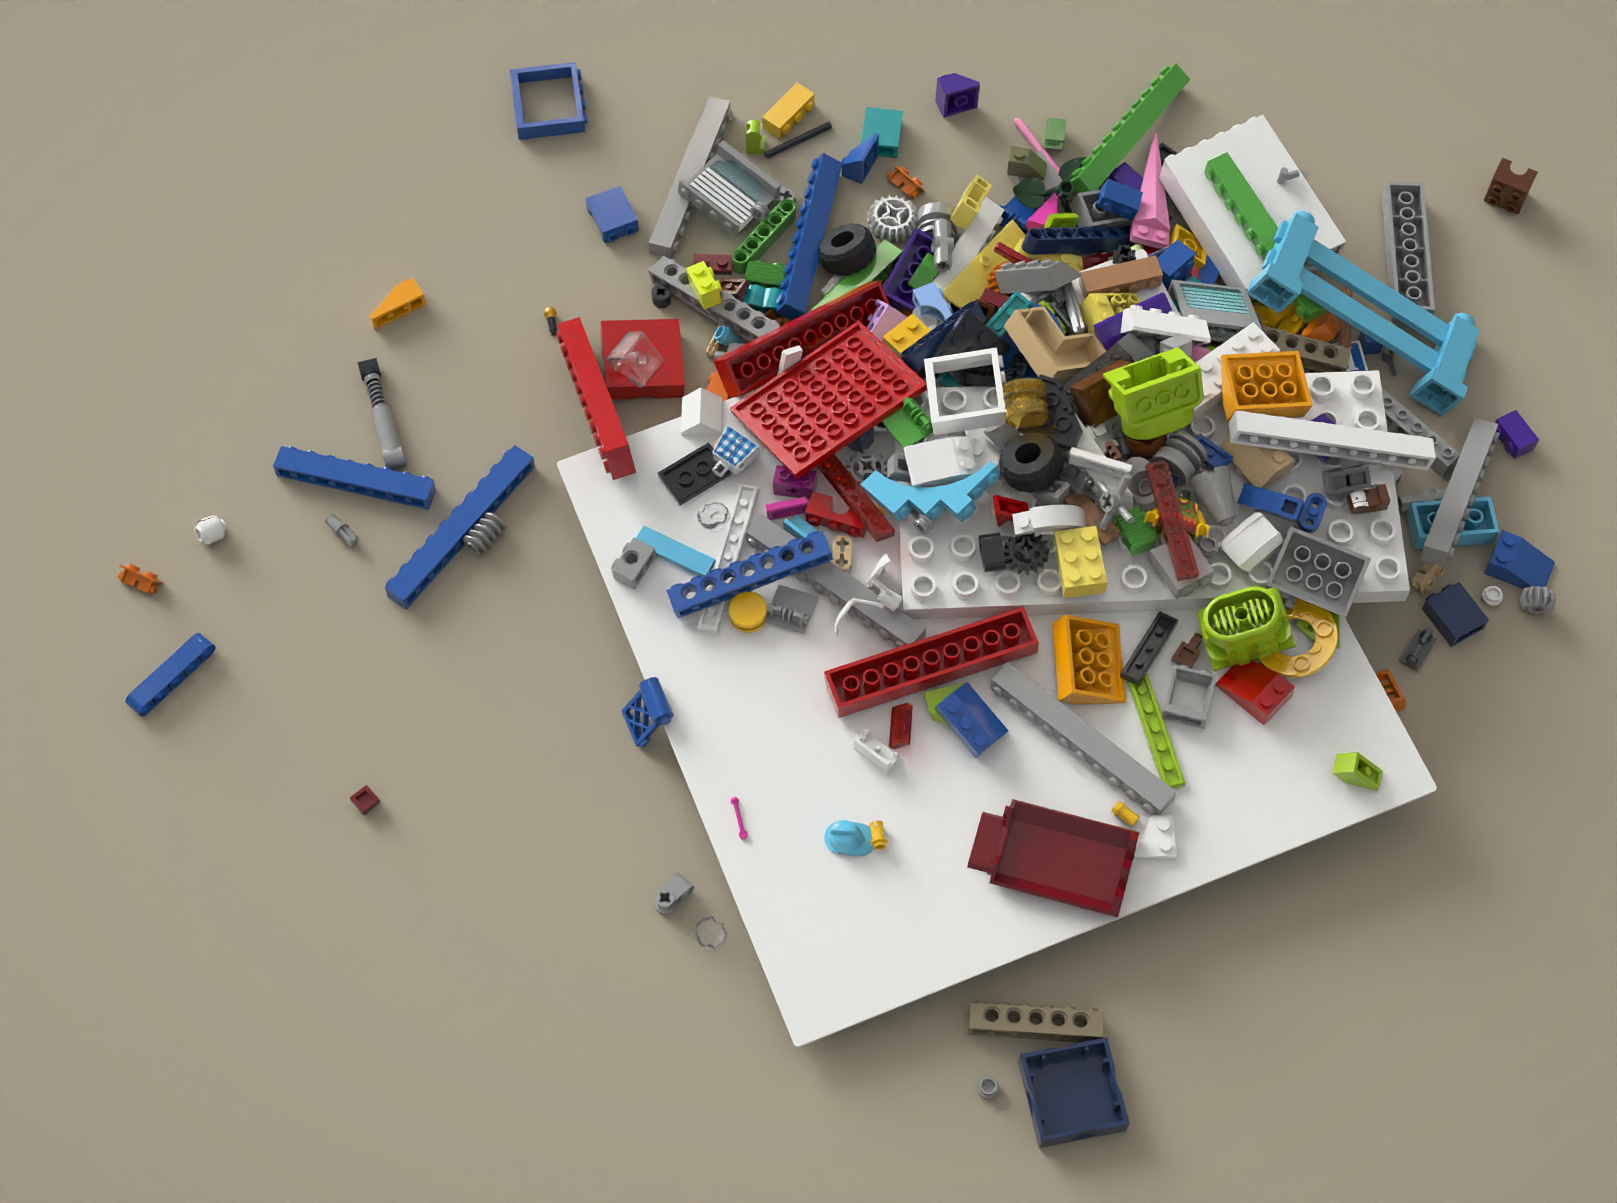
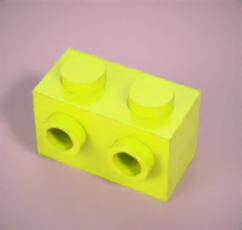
[686,261,722,310]

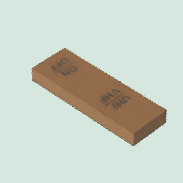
[1064,492,1121,547]

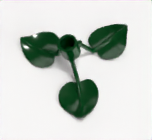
[1013,157,1087,227]

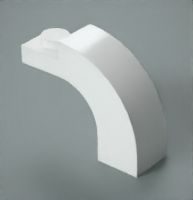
[1012,505,1087,536]

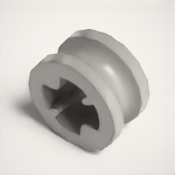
[750,202,769,221]
[913,514,934,535]

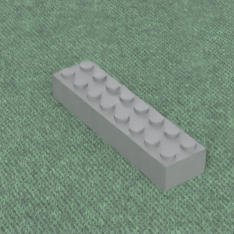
[1381,181,1435,321]

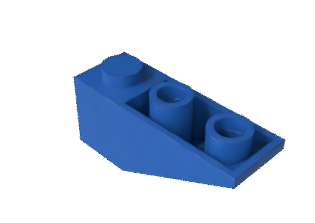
[1237,483,1304,524]

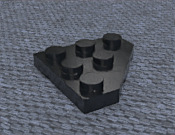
[1017,374,1083,449]

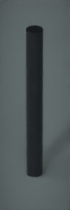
[764,121,832,159]

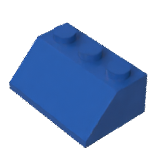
[935,682,1008,758]

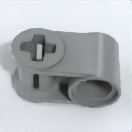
[655,872,694,915]

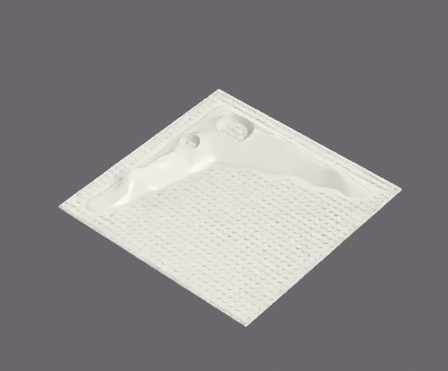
[557,249,1437,1048]

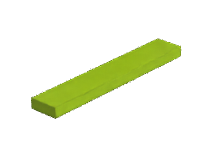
[1126,673,1186,789]

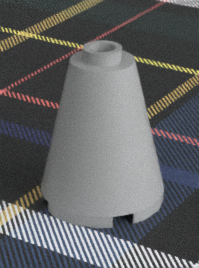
[1189,466,1236,527]

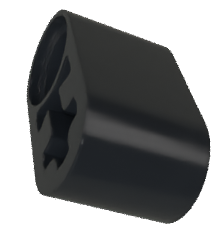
[978,532,1006,572]

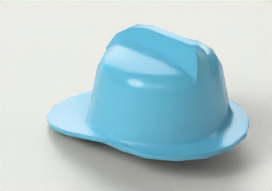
[824,820,874,856]

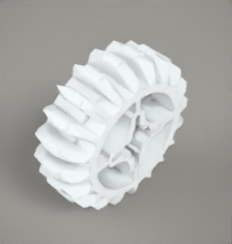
[868,195,918,243]

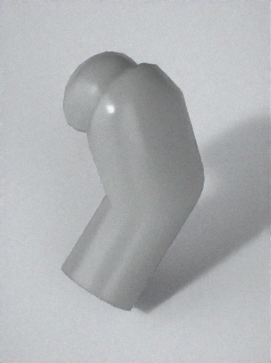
[1269,586,1296,610]

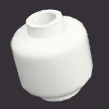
[194,515,227,545]

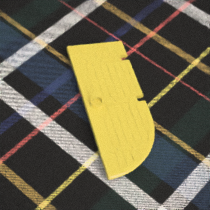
[943,220,1026,309]

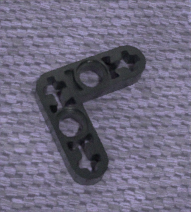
[965,353,1030,388]

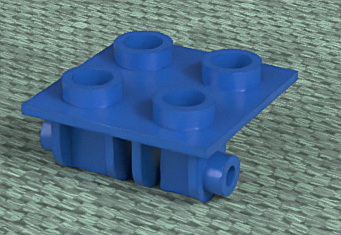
[999,196,1037,235]

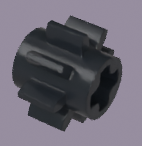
[1112,244,1136,264]

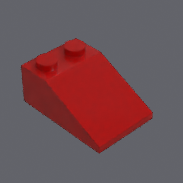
[1215,660,1295,725]

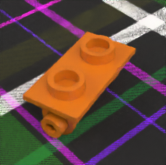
[887,164,925,199]
[118,563,163,594]

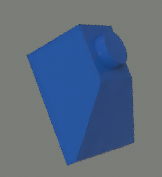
[841,133,879,184]

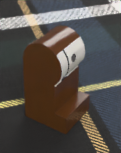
[1346,484,1391,514]

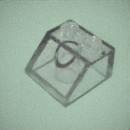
[606,331,664,387]

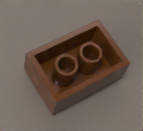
[1069,360,1132,427]

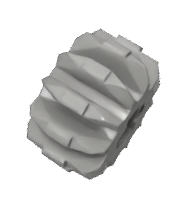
[1520,586,1556,615]

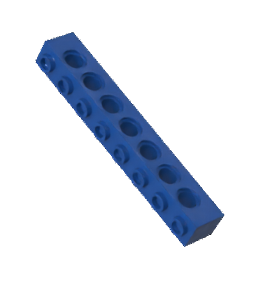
[666,531,834,619]

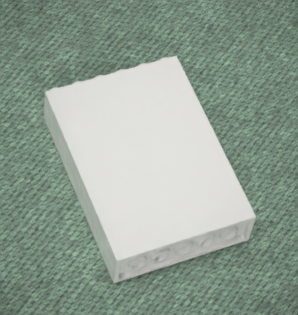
[1159,115,1346,303]

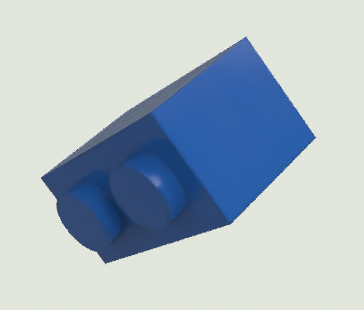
[1097,179,1143,220]

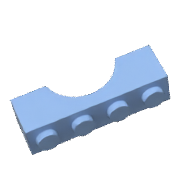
[913,282,953,323]

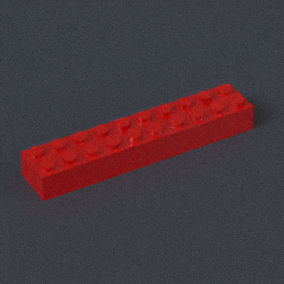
[713,281,890,397]
[556,317,636,480]
[824,606,1039,718]

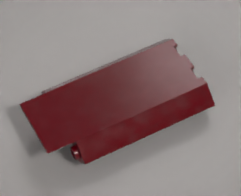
[967,799,1140,918]

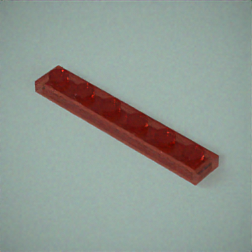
[817,454,895,542]
[1145,460,1199,581]

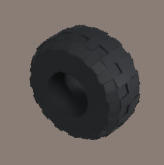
[818,223,877,276]
[999,432,1063,493]

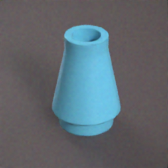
[714,325,744,347]

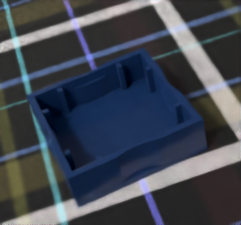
[1018,1037,1130,1148]

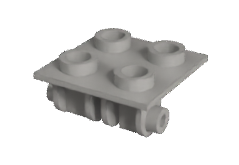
[765,585,818,633]

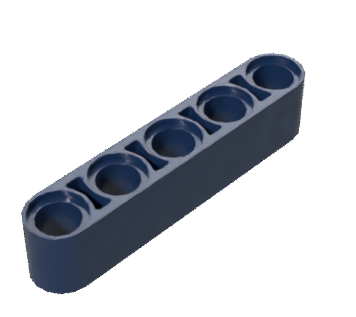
[900,301,986,372]

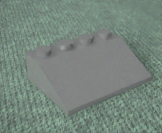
[1266,526,1372,617]

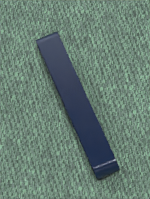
[1021,226,1135,255]

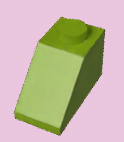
[1332,752,1383,791]

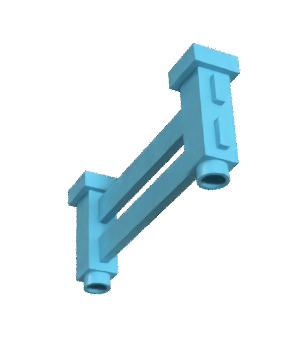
[1246,211,1480,416]

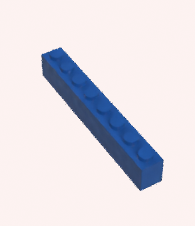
[273,446,436,510]

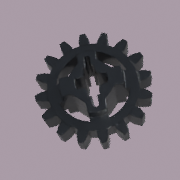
[1004,533,1049,575]

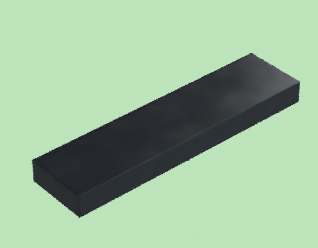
[1120,611,1178,686]

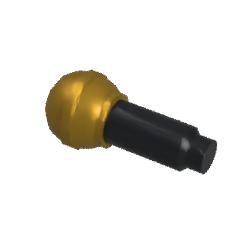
[544,307,557,336]

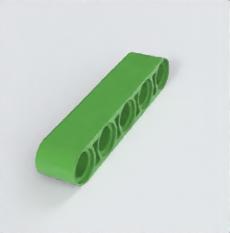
[732,199,796,274]

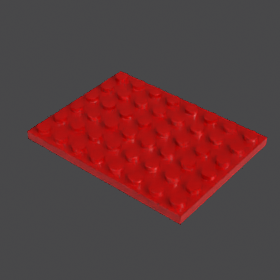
[730,321,928,479]

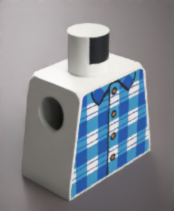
[712,425,760,477]

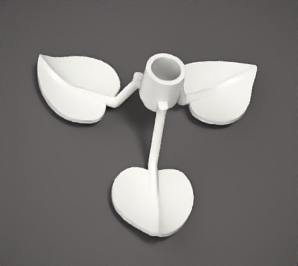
[834,554,903,635]

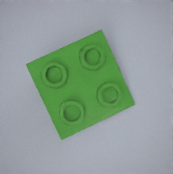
[882,397,933,448]

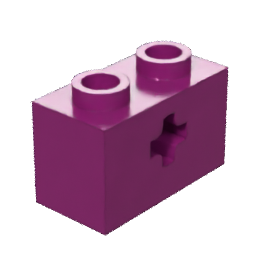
[773,465,817,500]

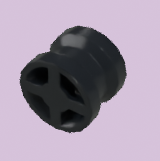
[652,284,671,308]

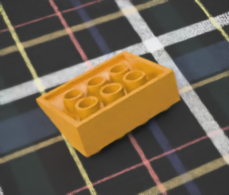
[1221,351,1313,421]
[1052,614,1126,705]

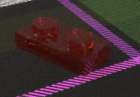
[889,703,913,749]

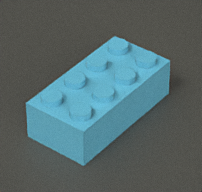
[1406,497,1499,550]

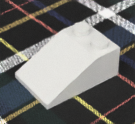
[903,436,977,486]

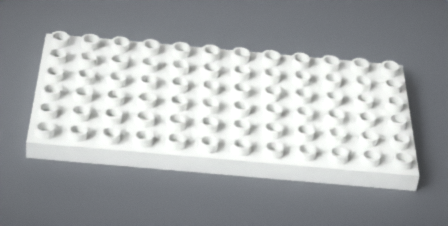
[894,370,1410,620]

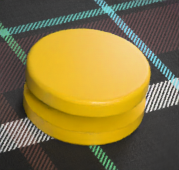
[728,591,768,633]

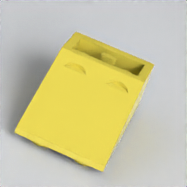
[1079,293,1141,334]

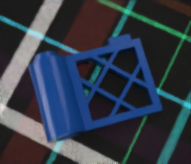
[621,677,674,748]

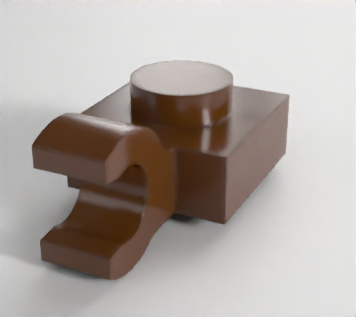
[1171,632,1203,668]

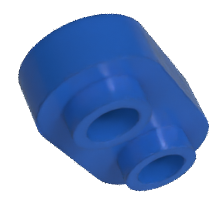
[1298,493,1327,533]

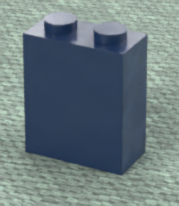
[1422,582,1489,647]

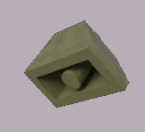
[1007,146,1047,180]

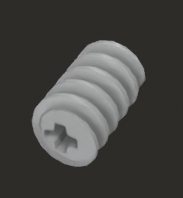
[463,513,507,557]

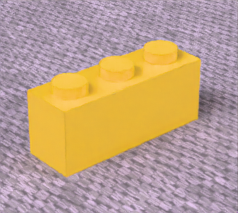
[762,83,815,140]

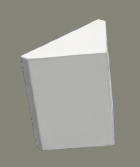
[681,388,722,435]

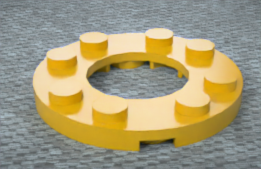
[1257,597,1338,678]

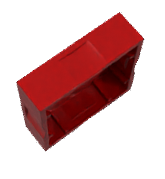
[600,319,685,399]

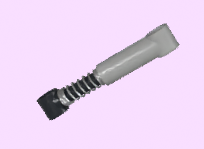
[357,358,406,469]

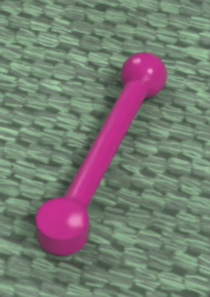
[731,797,748,839]

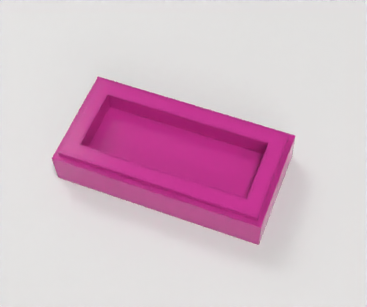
[765,496,807,520]

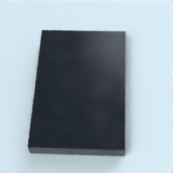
[658,442,731,505]

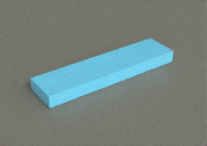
[636,526,716,576]

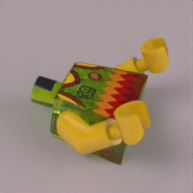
[1144,490,1209,542]

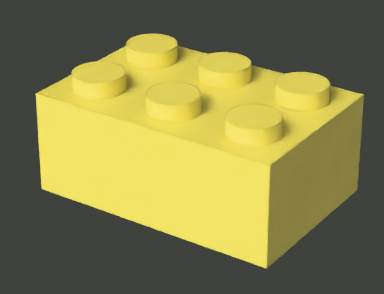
[1053,526,1107,599]

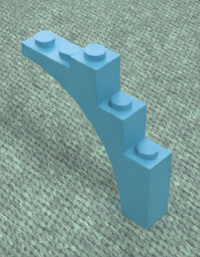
[861,461,1000,523]

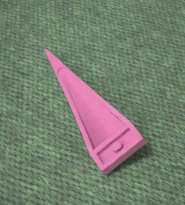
[1130,132,1170,249]

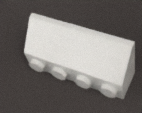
[1120,305,1211,346]

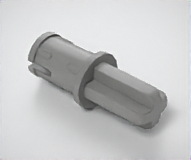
[325,513,358,546]

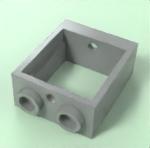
[1162,665,1216,729]

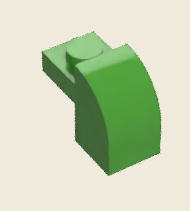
[1044,118,1066,150]

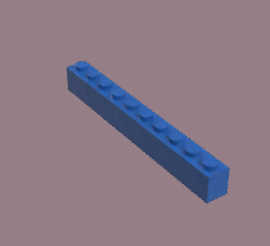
[776,153,842,320]
[385,445,535,610]

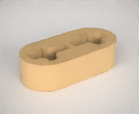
[832,535,852,573]

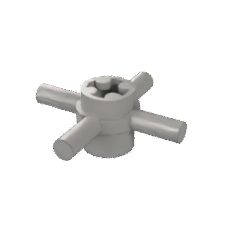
[1096,474,1135,530]

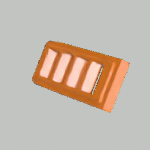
[1375,669,1406,712]

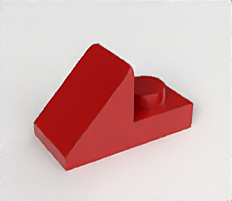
[993,495,1029,527]

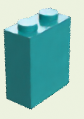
[861,107,903,158]

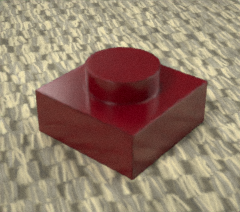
[350,785,381,815]

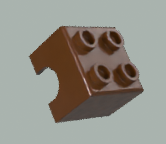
[1484,158,1538,214]

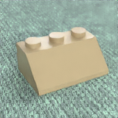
[1220,435,1294,489]

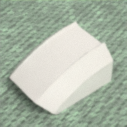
[1221,512,1284,572]

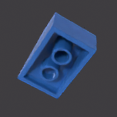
[1484,530,1555,589]

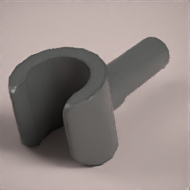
[1381,349,1397,376]

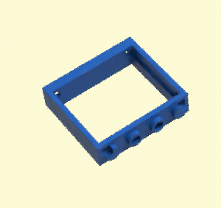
[510,62,588,140]

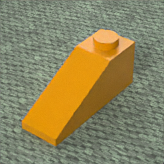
[370,278,426,330]

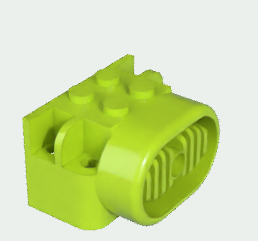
[1103,347,1204,440]
[1196,586,1296,671]

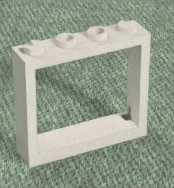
[924,348,1010,435]

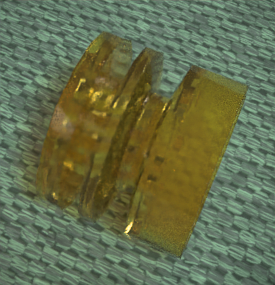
[1002,378,1049,428]

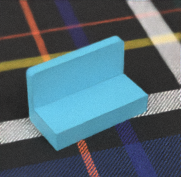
[783,515,828,549]

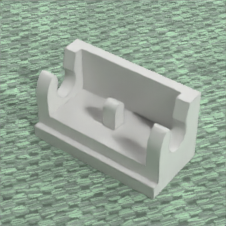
[854,728,901,774]

